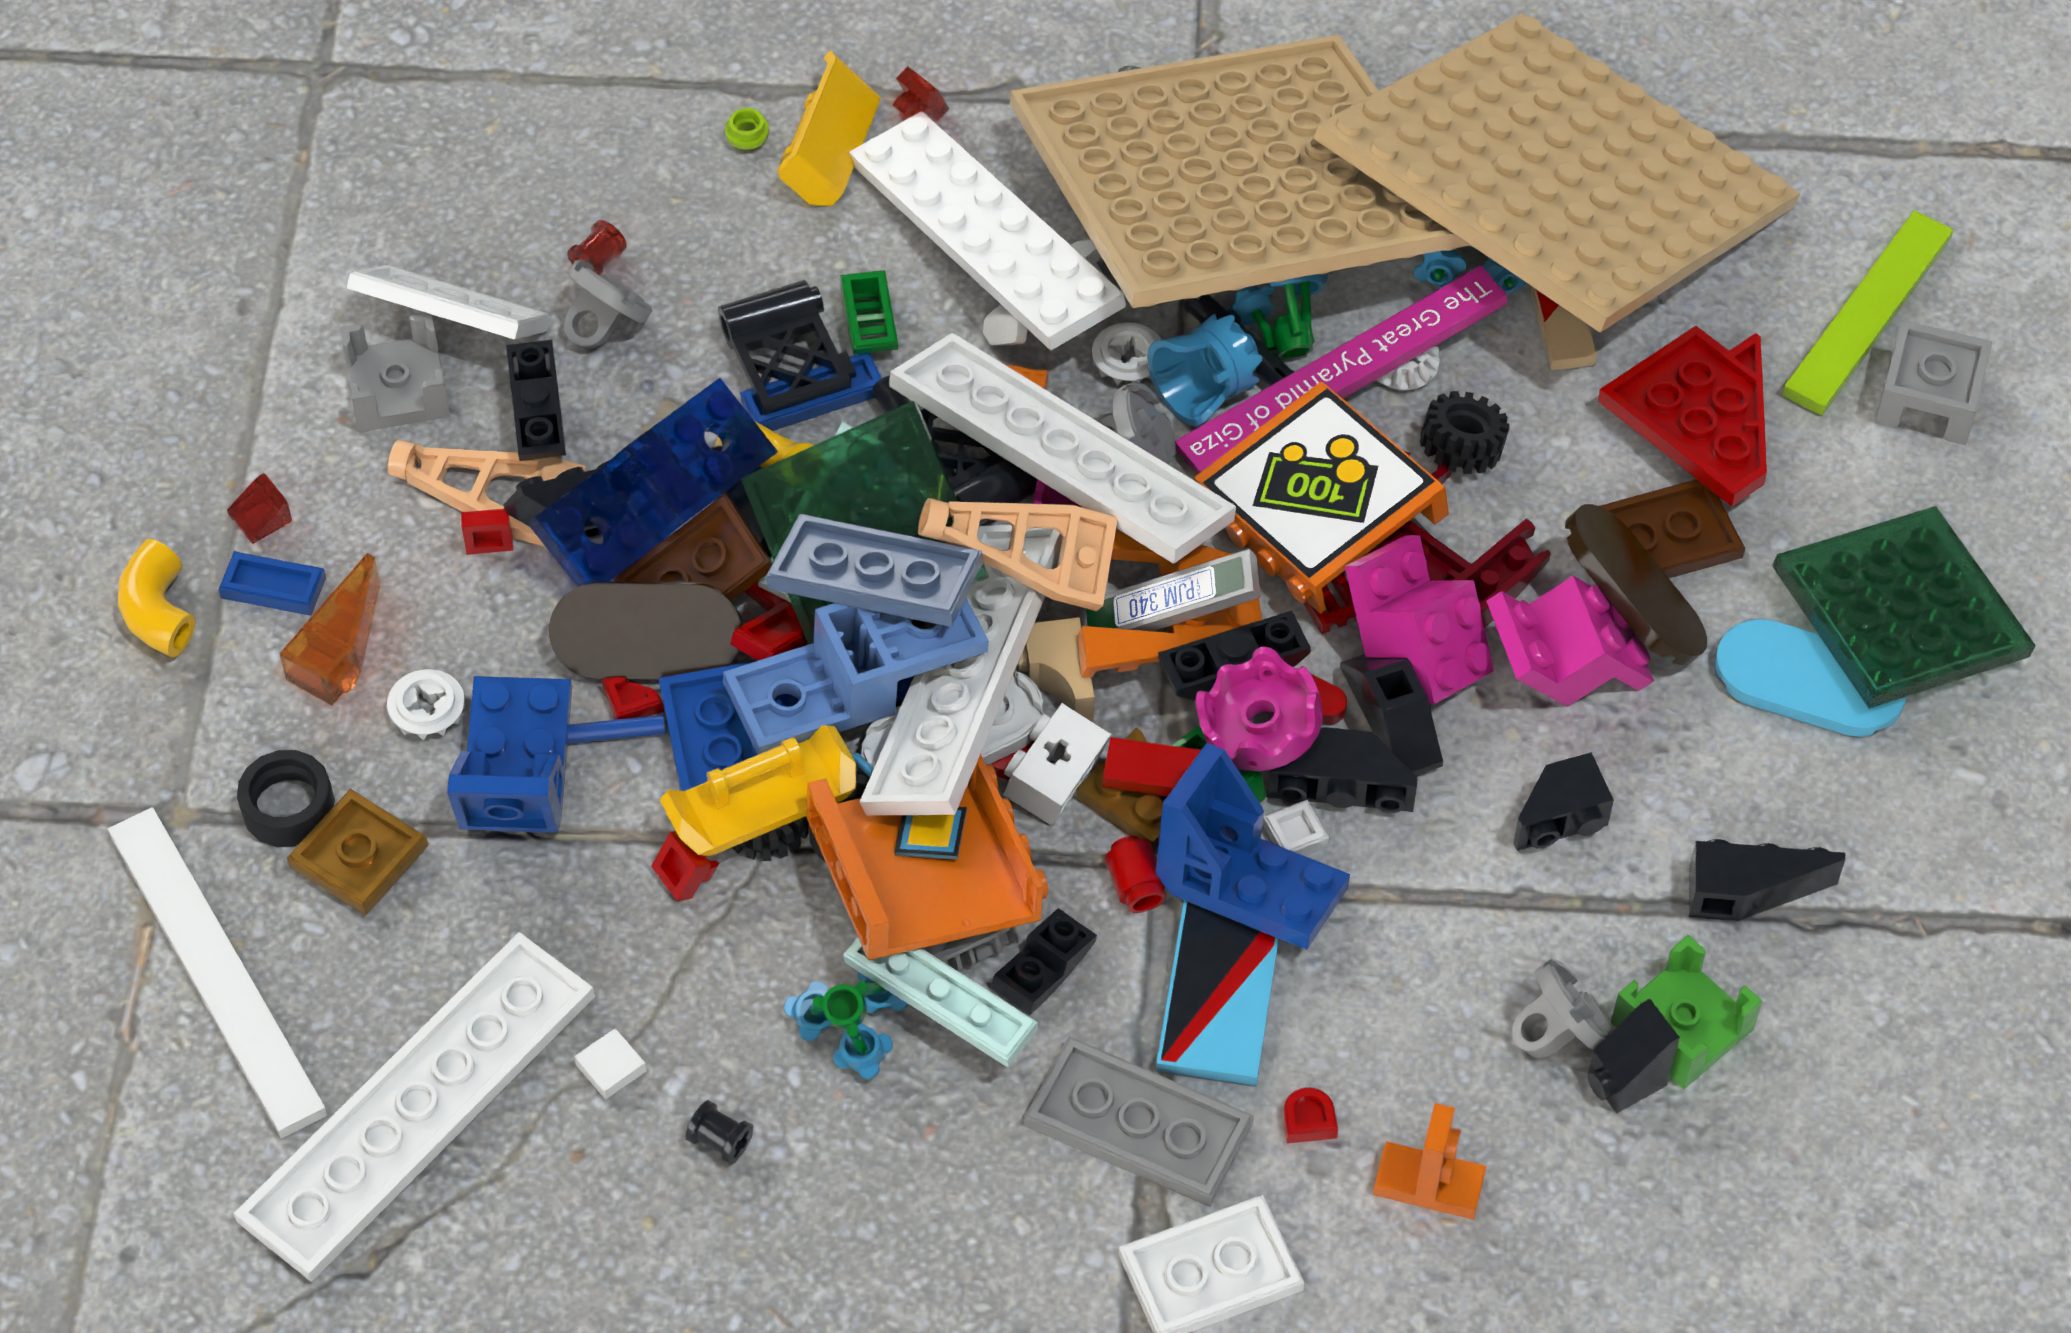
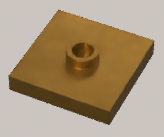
[287,789,429,915]

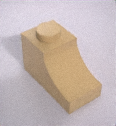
[1016,617,1095,723]

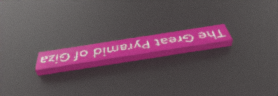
[1175,265,1507,475]

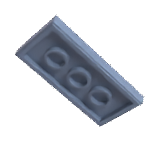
[766,514,983,627]

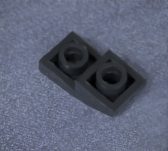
[991,908,1097,1015]

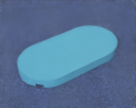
[1715,619,1907,737]

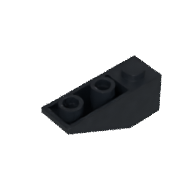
[1689,839,1846,921]

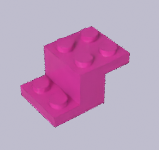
[1345,535,1494,704]
[1486,576,1654,707]

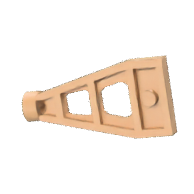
[387,439,586,549]
[918,498,1117,611]

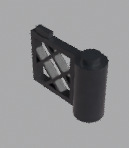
[718,280,856,415]
[879,408,1037,527]

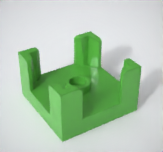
[1611,935,1762,1089]

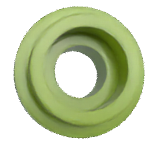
[725,108,769,150]

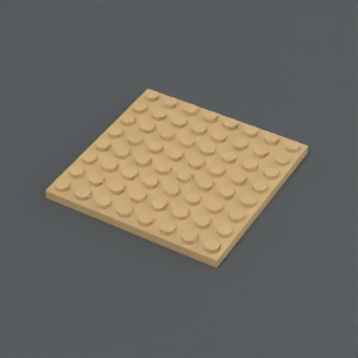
[1313,13,1800,333]
[1010,34,1470,308]

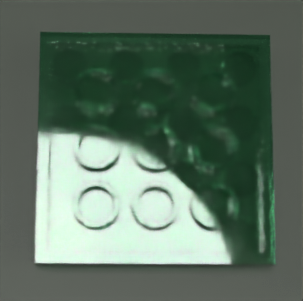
[740,401,990,645]
[1772,506,2036,709]

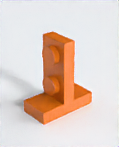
[1373,1103,1487,1220]

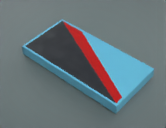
[1156,900,1279,1086]

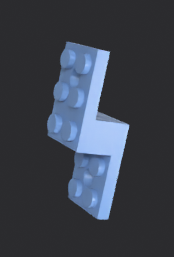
[723,598,989,755]

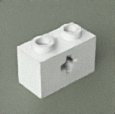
[1003,703,1111,826]

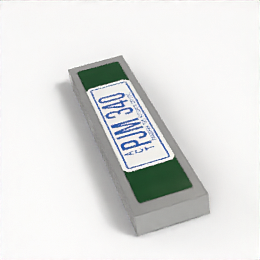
[1078,549,1261,631]

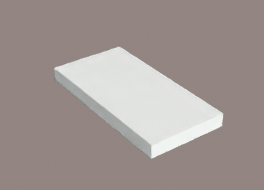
[347,265,551,339]

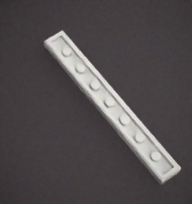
[108,807,327,1139]

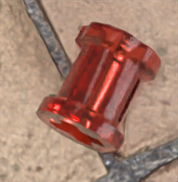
[567,220,627,275]

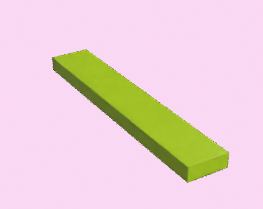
[1782,210,1954,416]

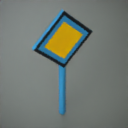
[852,753,967,859]

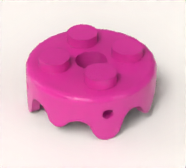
[1196,647,1323,771]

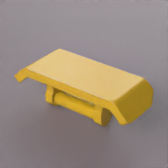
[777,50,881,207]
[660,725,856,856]

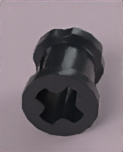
[685,1100,754,1165]

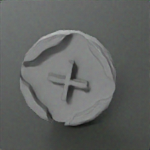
[564,259,652,348]
[1098,381,1176,465]
[1512,959,1612,1058]

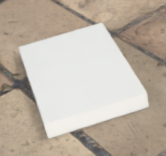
[1118,1195,1304,1333]

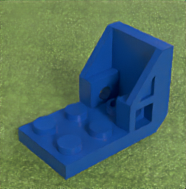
[447,676,572,833]
[1155,743,1350,950]

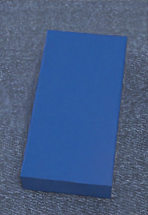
[219,551,326,616]

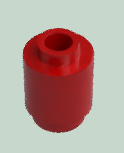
[1104,836,1166,913]

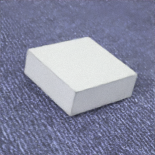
[1263,800,1329,856]
[574,1028,647,1100]

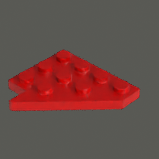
[1598,326,1767,507]

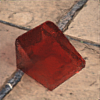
[227,473,292,544]

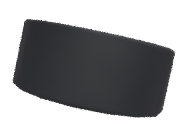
[237,750,335,847]

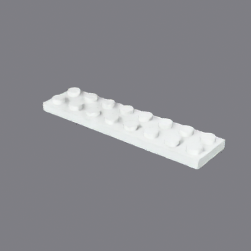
[849,111,1126,351]
[889,333,1236,564]
[860,525,1062,816]
[234,932,595,1282]

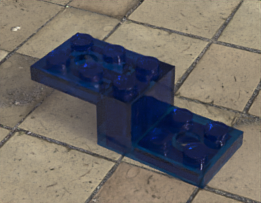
[527,378,778,586]

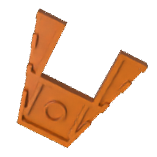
[1077,528,1262,677]

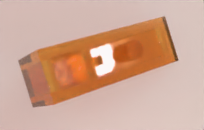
[279,553,380,706]

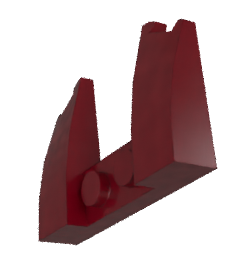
[1361,451,1551,628]

